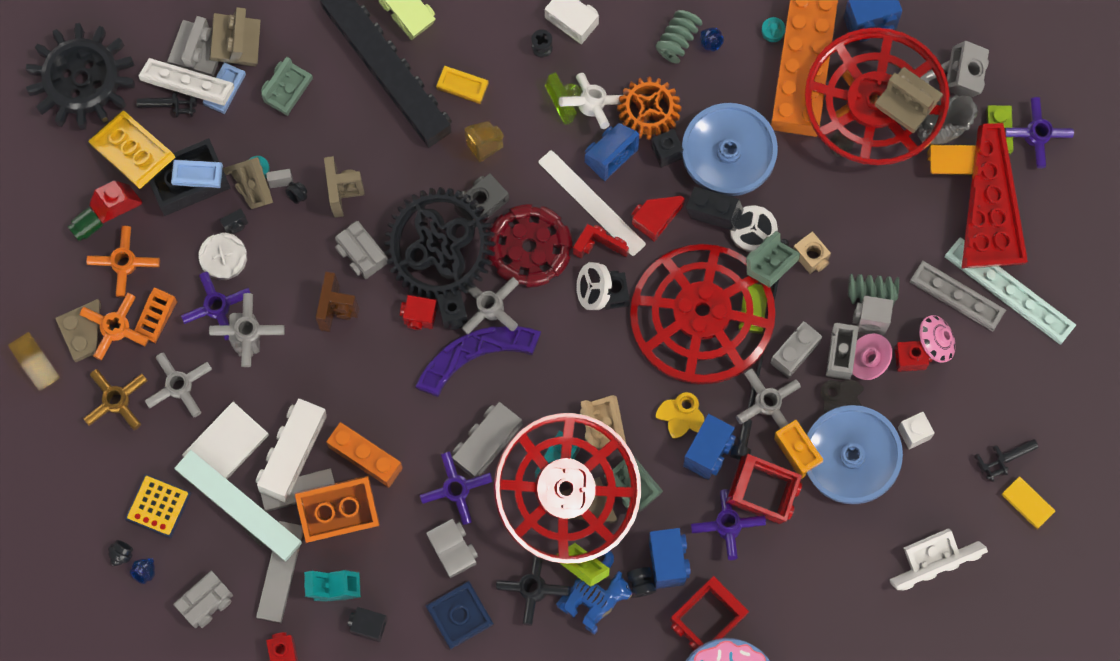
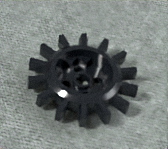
[26,23,135,130]

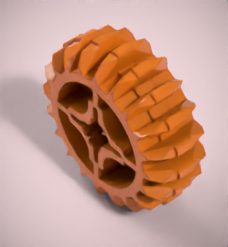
[617,76,681,140]

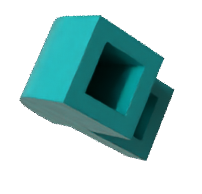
[304,570,361,601]

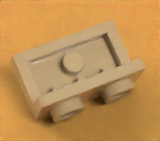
[580,395,626,450]

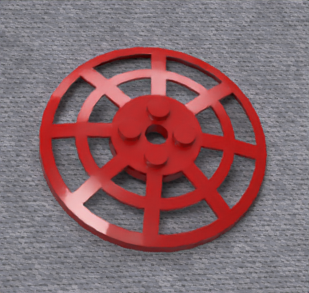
[805,28,950,165]
[630,244,776,384]
[494,413,641,564]

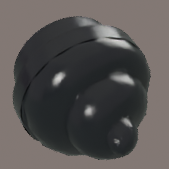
[108,540,133,566]

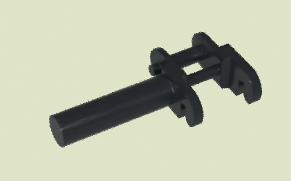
[137,91,197,117]
[974,439,1038,482]

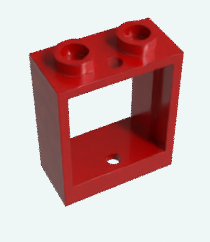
[726,454,802,524]
[670,576,749,651]

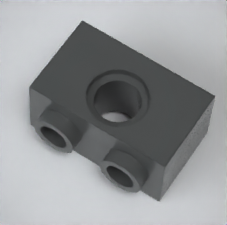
[454,173,509,229]

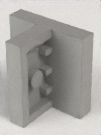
[167,16,219,77]

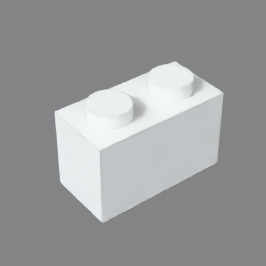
[544,0,599,45]

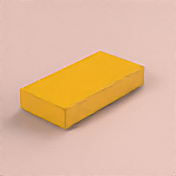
[436,66,489,104]
[1001,476,1055,529]

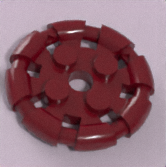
[488,204,573,287]

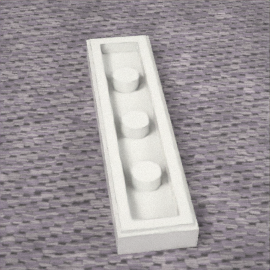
[139,58,235,106]

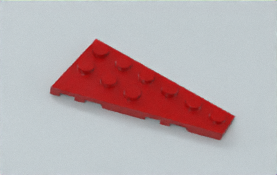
[961,123,1028,269]

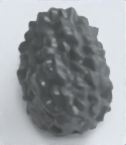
[917,94,978,146]

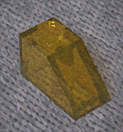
[465,121,504,163]
[8,332,60,391]

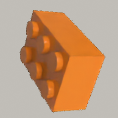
[295,475,380,543]

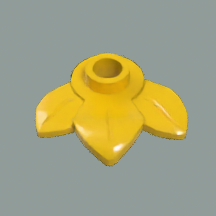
[656,392,704,439]

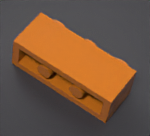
[326,422,403,488]

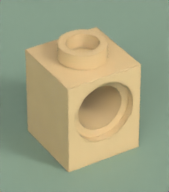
[793,231,831,274]

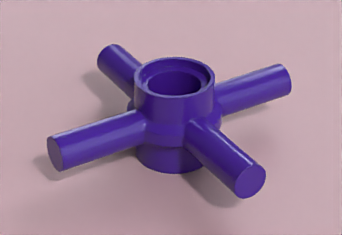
[1004,97,1074,168]
[181,272,251,340]
[420,452,493,525]
[691,489,766,560]

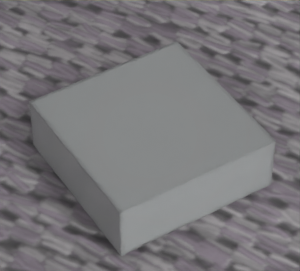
[266,169,293,188]

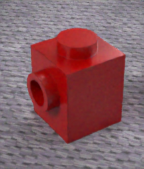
[400,295,438,330]
[894,341,932,372]
[266,632,298,661]

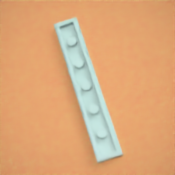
[945,237,1076,345]
[174,450,302,562]

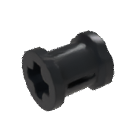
[531,29,553,58]

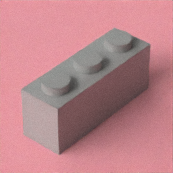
[452,402,523,478]

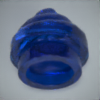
[700,27,724,51]
[130,558,155,584]

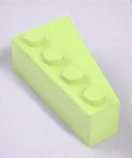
[378,0,435,40]

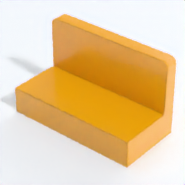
[927,145,976,174]
[774,420,824,479]

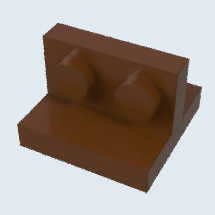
[316,272,359,332]

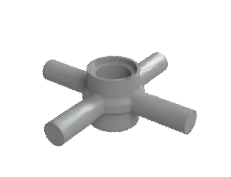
[462,277,519,334]
[209,293,285,367]
[145,353,212,418]
[736,369,801,429]

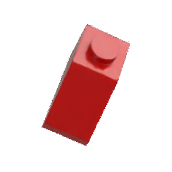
[89,181,143,223]
[632,196,685,242]

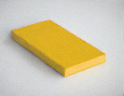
[88,110,175,189]

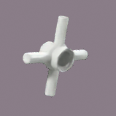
[559,73,625,129]

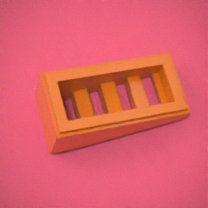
[134,287,178,344]

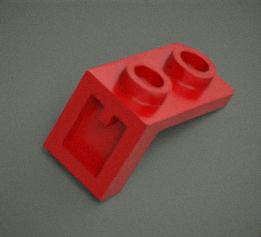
[573,224,629,259]

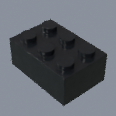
[149,138,231,216]

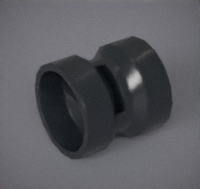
[627,567,656,598]

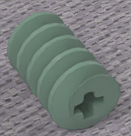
[656,10,703,63]
[848,274,899,306]

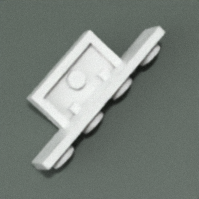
[890,529,988,590]

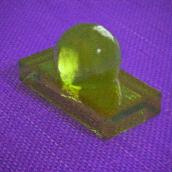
[545,72,582,125]

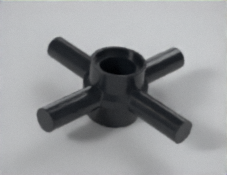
[496,555,570,626]

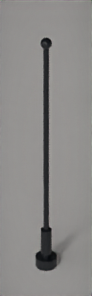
[730,239,789,460]

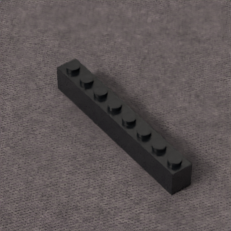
[319,0,452,148]

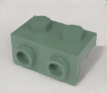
[261,57,313,116]
[746,231,800,287]
[604,455,663,512]

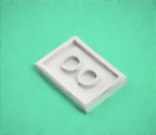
[182,402,269,479]

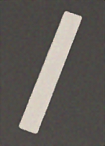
[539,150,646,256]

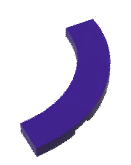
[416,326,541,397]

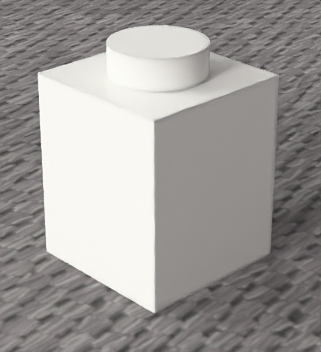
[898,412,934,449]

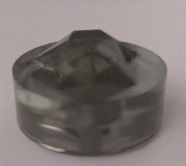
[830,132,854,157]

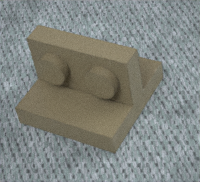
[209,7,261,67]
[875,67,943,134]
[324,156,365,218]

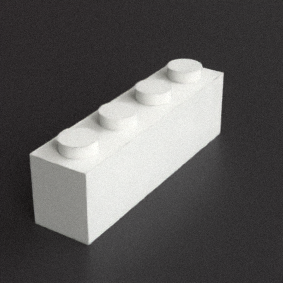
[256,398,327,503]

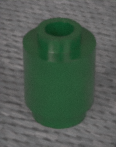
[67,207,103,241]

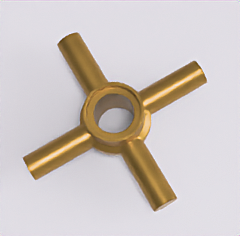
[83,369,148,430]

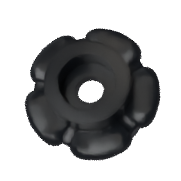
[285,182,307,204]

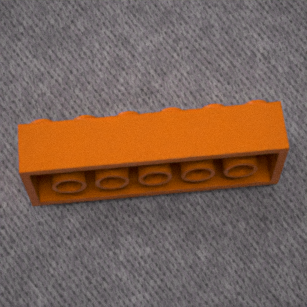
[771,0,838,137]

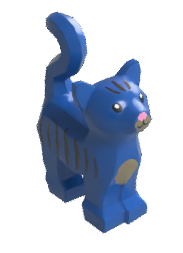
[556,550,632,635]

